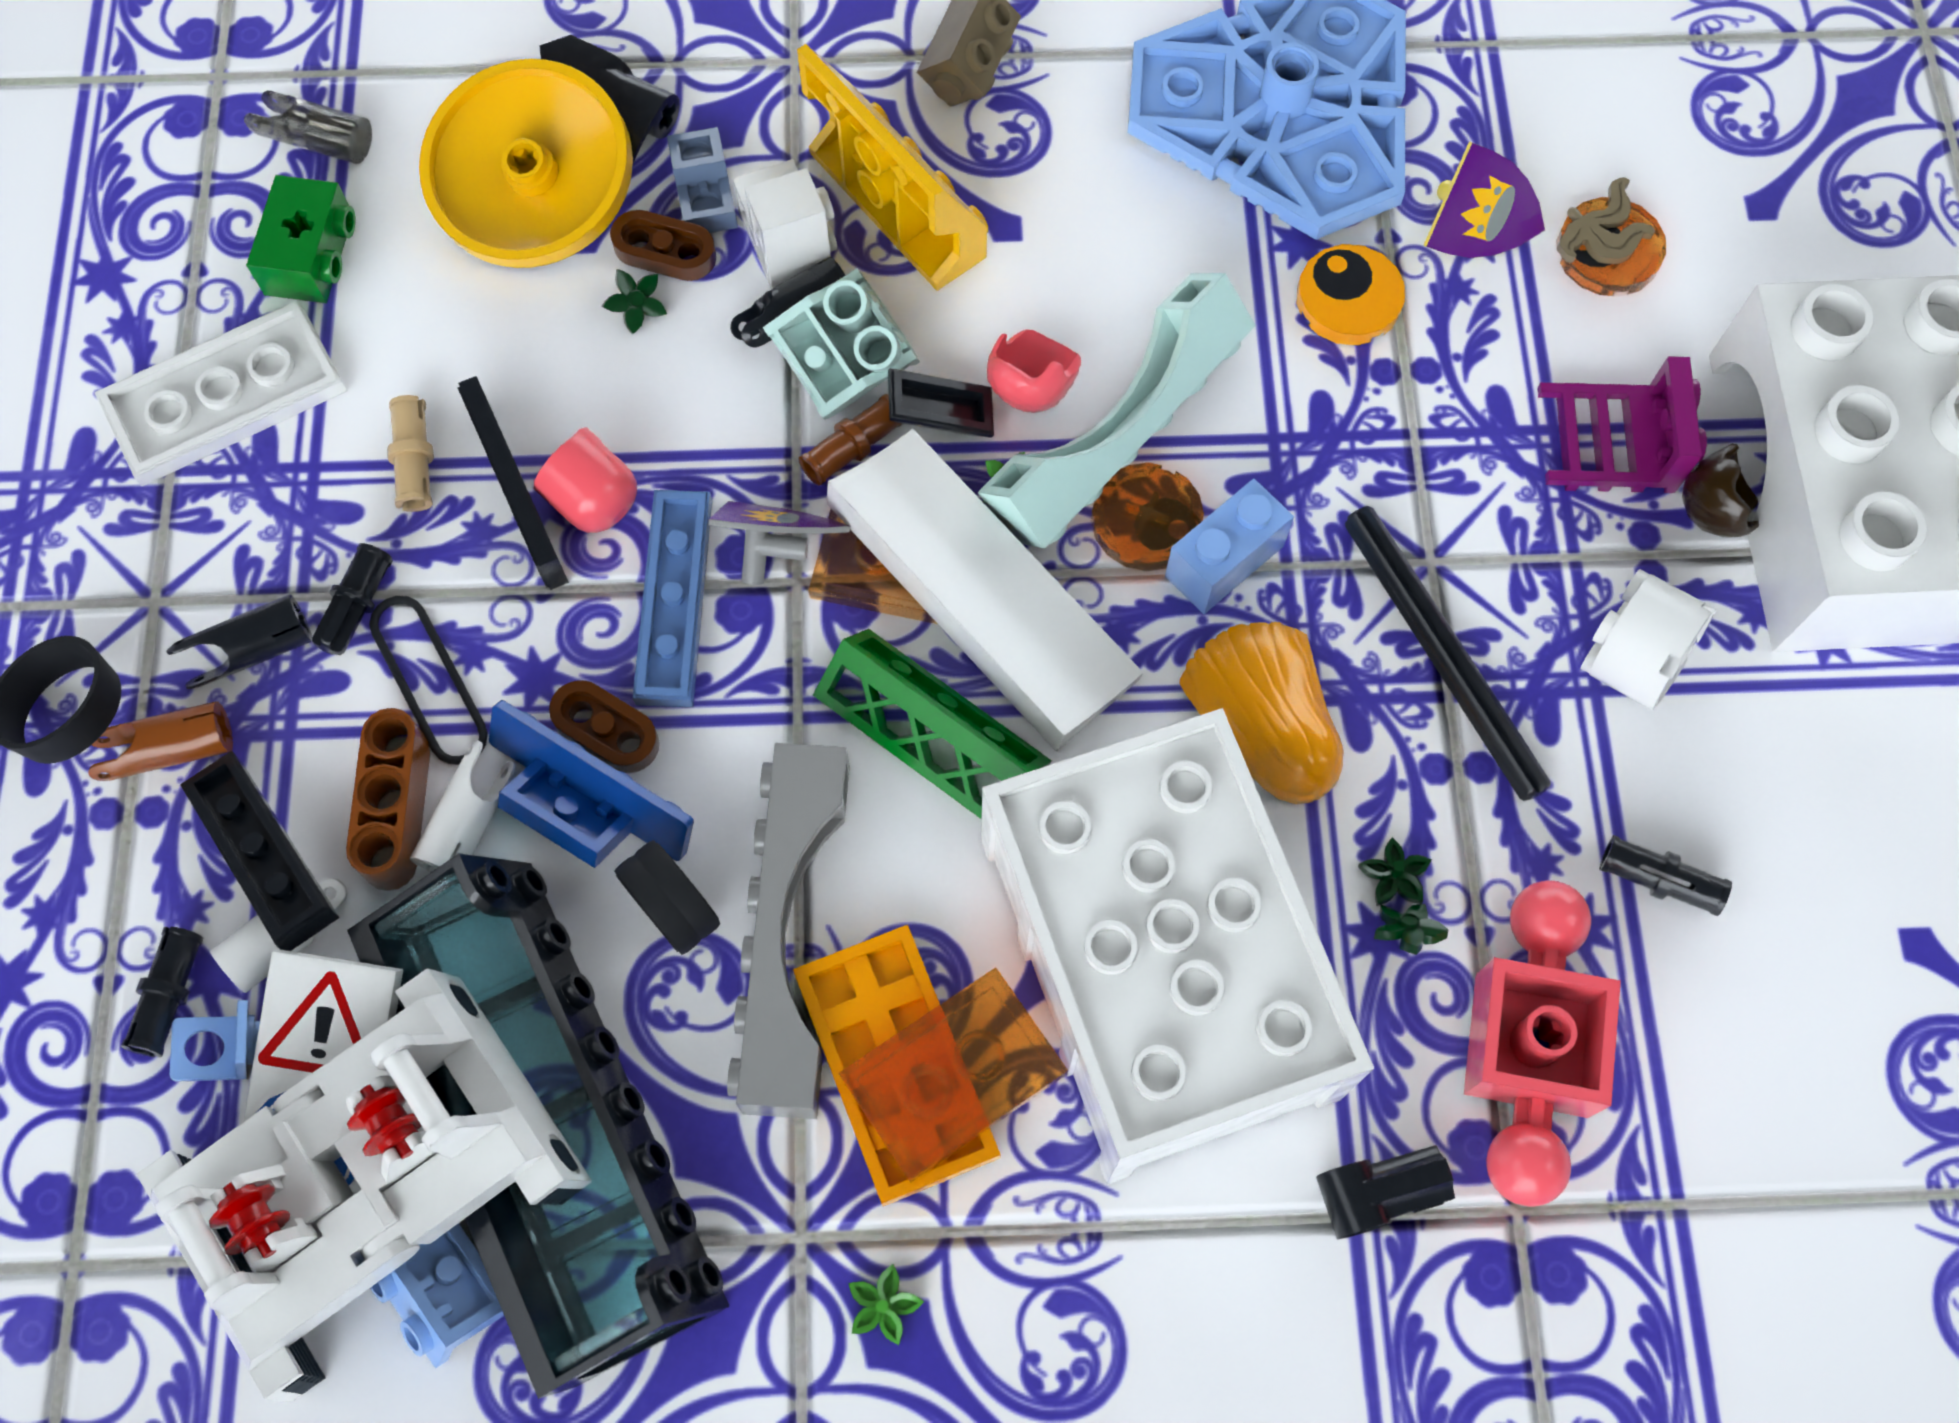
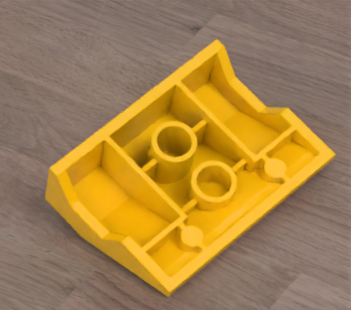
[797,44,988,291]

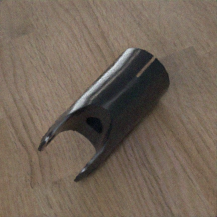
[730,257,846,348]
[166,594,312,689]

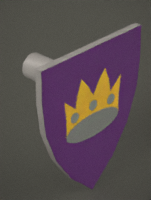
[708,501,850,585]

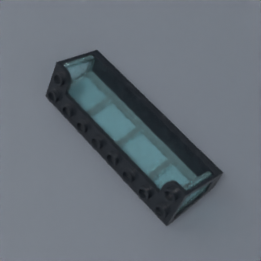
[347,853,729,1399]

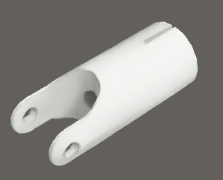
[410,741,516,882]
[210,878,347,993]

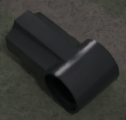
[1316,1145,1455,1240]

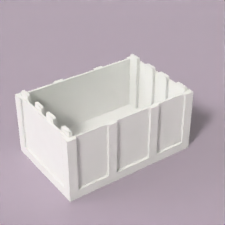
[981,708,1374,1184]

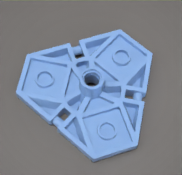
[1127,0,1406,240]

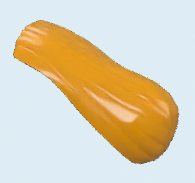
[1179,622,1344,804]

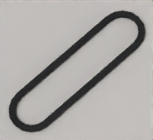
[369,596,488,765]

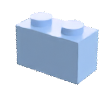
[1165,478,1294,614]

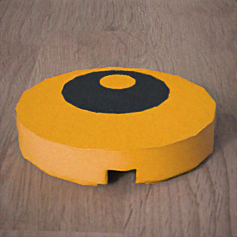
[1296,244,1405,345]

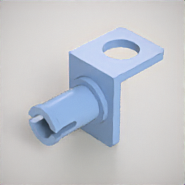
[169,1000,260,1082]

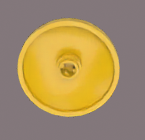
[419,59,633,268]

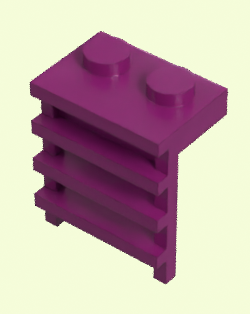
[1537,356,1707,493]

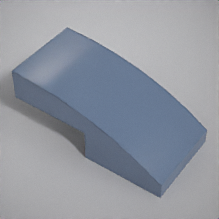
[667,127,738,233]

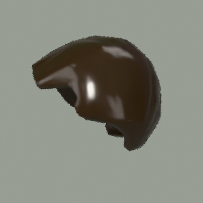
[1682,443,1759,538]

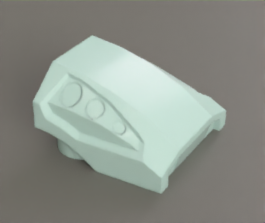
[763,268,920,420]

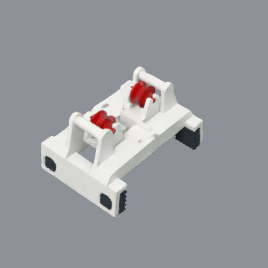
[136,968,592,1402]

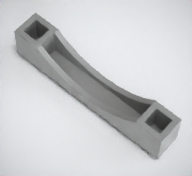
[727,743,850,1119]

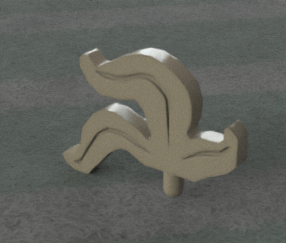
[1557,177,1655,264]

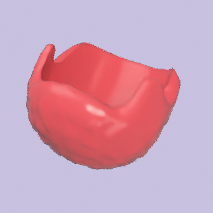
[987,329,1081,413]

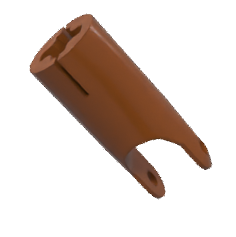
[88,701,233,781]

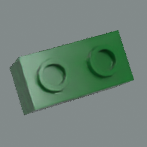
[246,175,356,303]

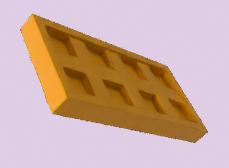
[793,924,1001,1207]

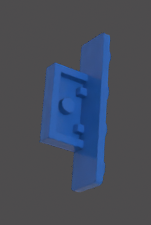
[489,700,694,868]

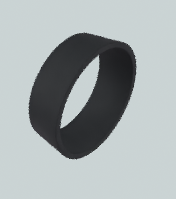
[0,636,121,764]

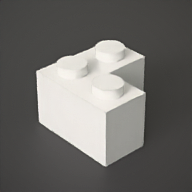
[733,159,837,289]

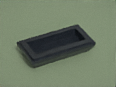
[888,368,994,438]

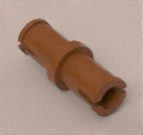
[798,394,903,486]

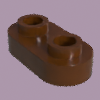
[610,210,717,281]
[549,680,660,773]

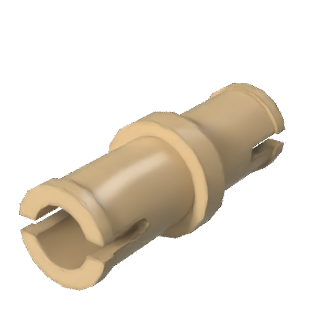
[387,395,434,512]

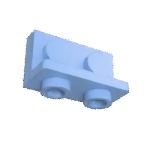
[370,1223,504,1368]

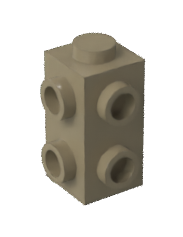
[916,0,1021,107]

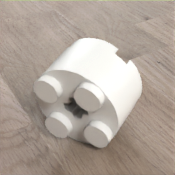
[1580,569,1716,710]

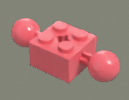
[1463,880,1621,1207]

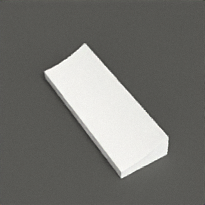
[827,428,1143,752]

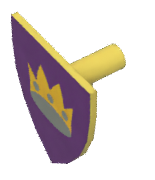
[1424,142,1545,258]

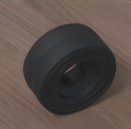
[614,840,721,955]

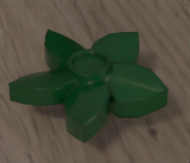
[601,269,667,334]
[1358,837,1432,906]
[1374,904,1449,955]

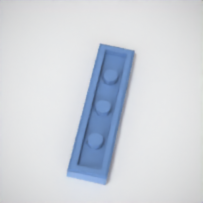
[632,490,712,707]

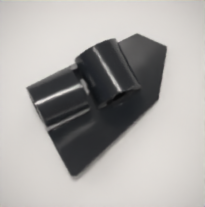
[539,35,680,166]

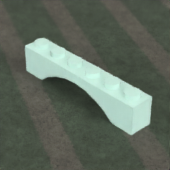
[978,273,1256,549]

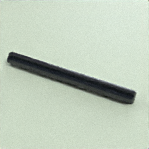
[1345,506,1551,801]

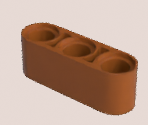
[346,708,430,891]

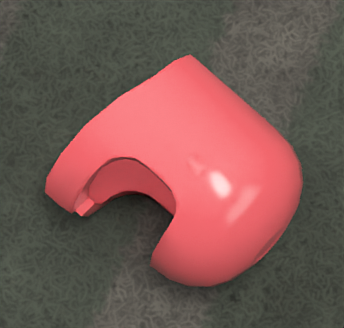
[533,427,637,533]

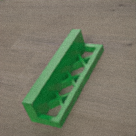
[813,629,1052,819]

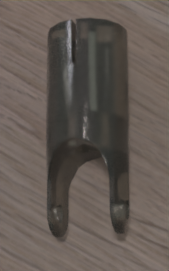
[244,90,372,164]

